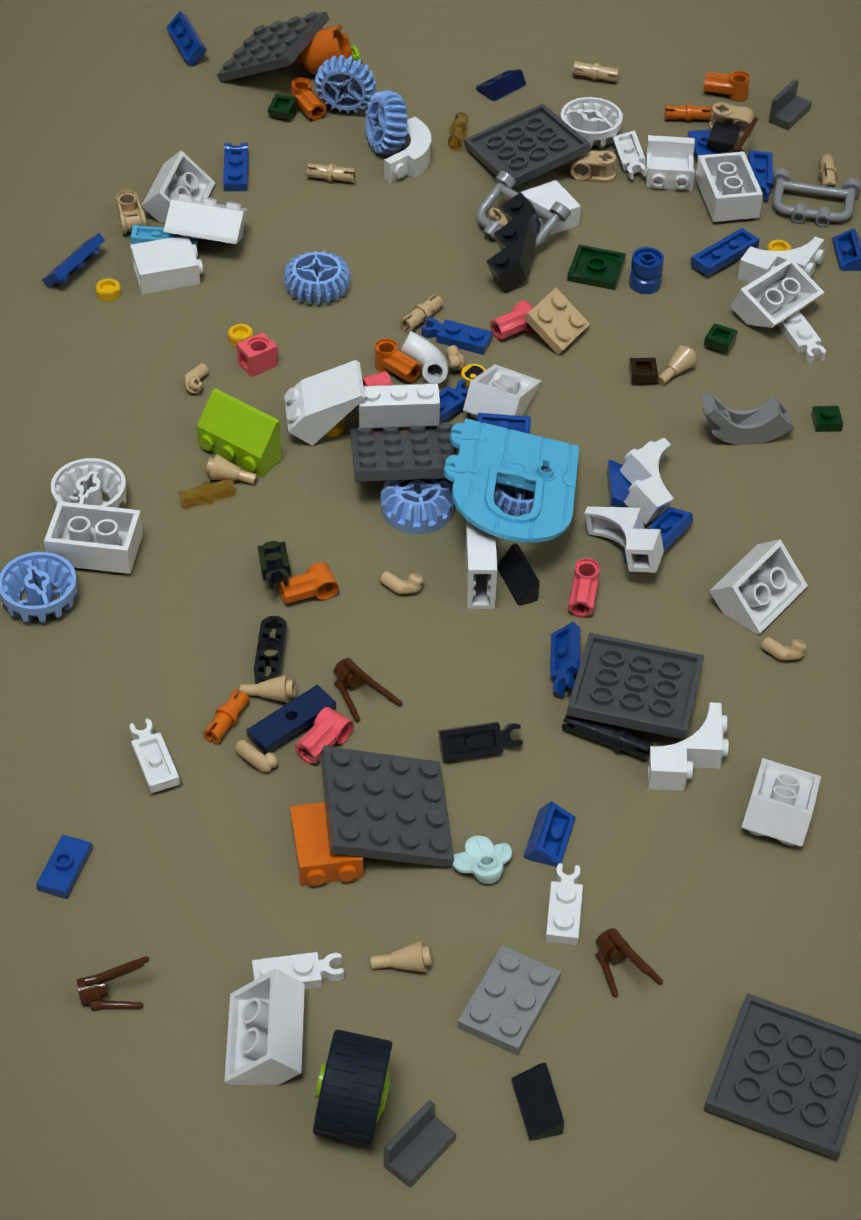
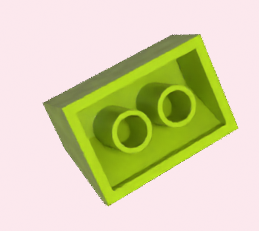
[197,388,282,478]

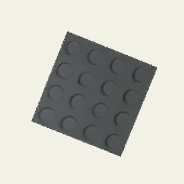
[217,11,329,82]
[464,104,591,188]
[350,422,459,482]
[567,633,704,740]
[320,746,454,868]
[704,993,861,1160]

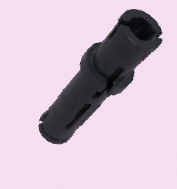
[562,714,653,760]

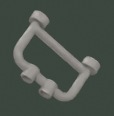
[772,168,861,227]
[477,171,571,248]

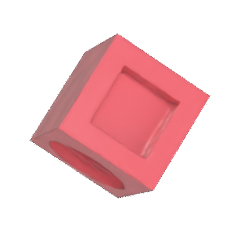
[236,332,279,377]

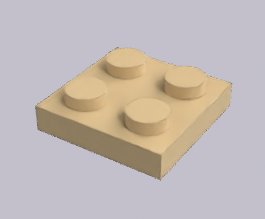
[523,287,590,355]

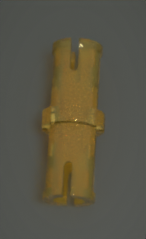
[448,112,469,149]
[178,477,236,508]

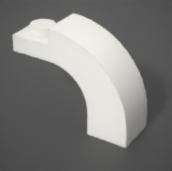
[384,117,431,183]

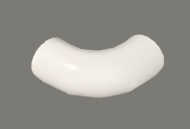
[400,331,449,384]

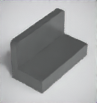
[769,79,812,130]
[384,1100,456,1188]

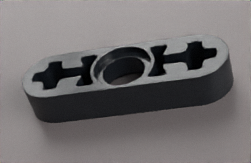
[254,616,287,684]

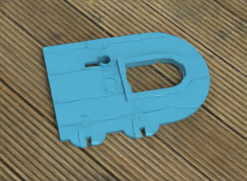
[443,418,579,543]

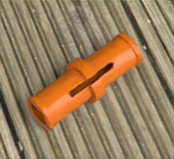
[665,104,712,122]
[203,689,250,744]

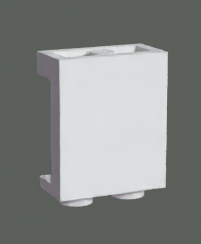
[646,135,695,191]

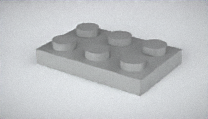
[457,945,561,1056]

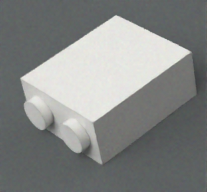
[507,180,581,236]
[130,236,203,295]
[465,520,497,609]

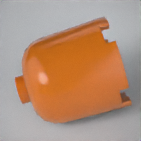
[297,24,352,75]

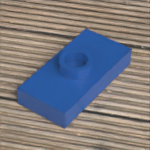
[687,130,719,162]
[36,834,93,899]

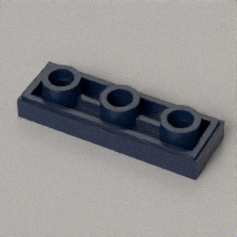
[247,685,336,754]

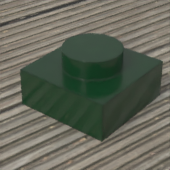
[268,94,298,120]
[704,323,737,353]
[811,406,843,432]

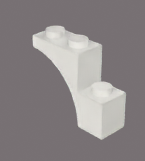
[737,236,825,284]
[620,438,674,525]
[584,506,664,573]
[647,702,729,791]

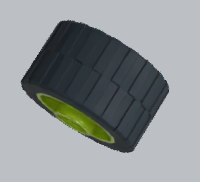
[313,1029,393,1146]

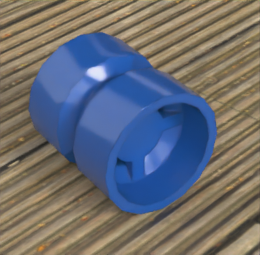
[629,247,664,294]

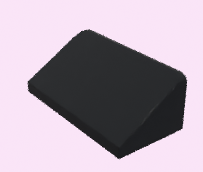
[707,121,741,154]
[497,543,540,606]
[511,1062,564,1141]

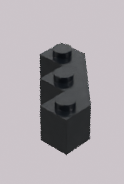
[486,192,541,293]

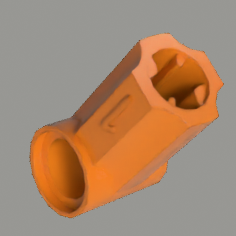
[704,71,750,101]
[291,78,326,121]
[375,338,422,384]
[278,562,339,604]

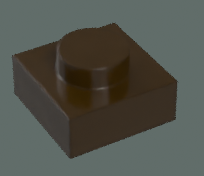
[629,358,658,383]

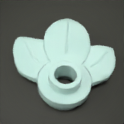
[452,835,512,884]

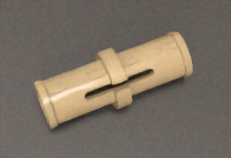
[573,61,619,83]
[819,154,838,188]
[307,163,356,183]
[399,294,443,333]

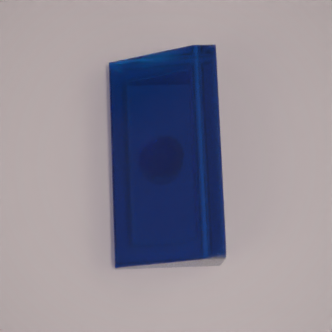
[476,69,526,101]

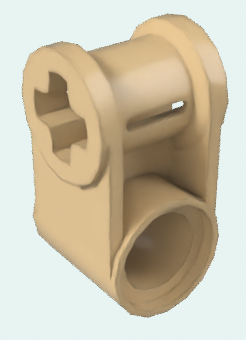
[708,102,754,137]
[570,151,616,183]
[116,190,147,235]

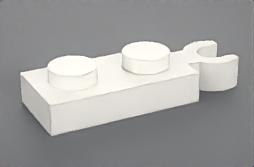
[613,130,646,180]
[777,311,826,364]
[130,719,180,794]
[545,863,583,945]
[252,952,344,989]

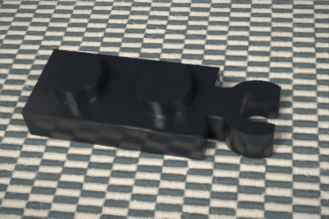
[257,541,291,588]
[438,721,523,761]

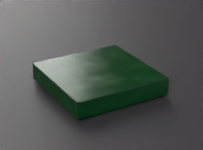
[567,245,626,290]

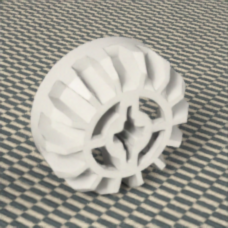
[561,97,623,149]
[51,458,127,508]

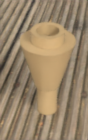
[657,345,697,385]
[205,454,257,485]
[240,674,296,703]
[370,940,432,973]

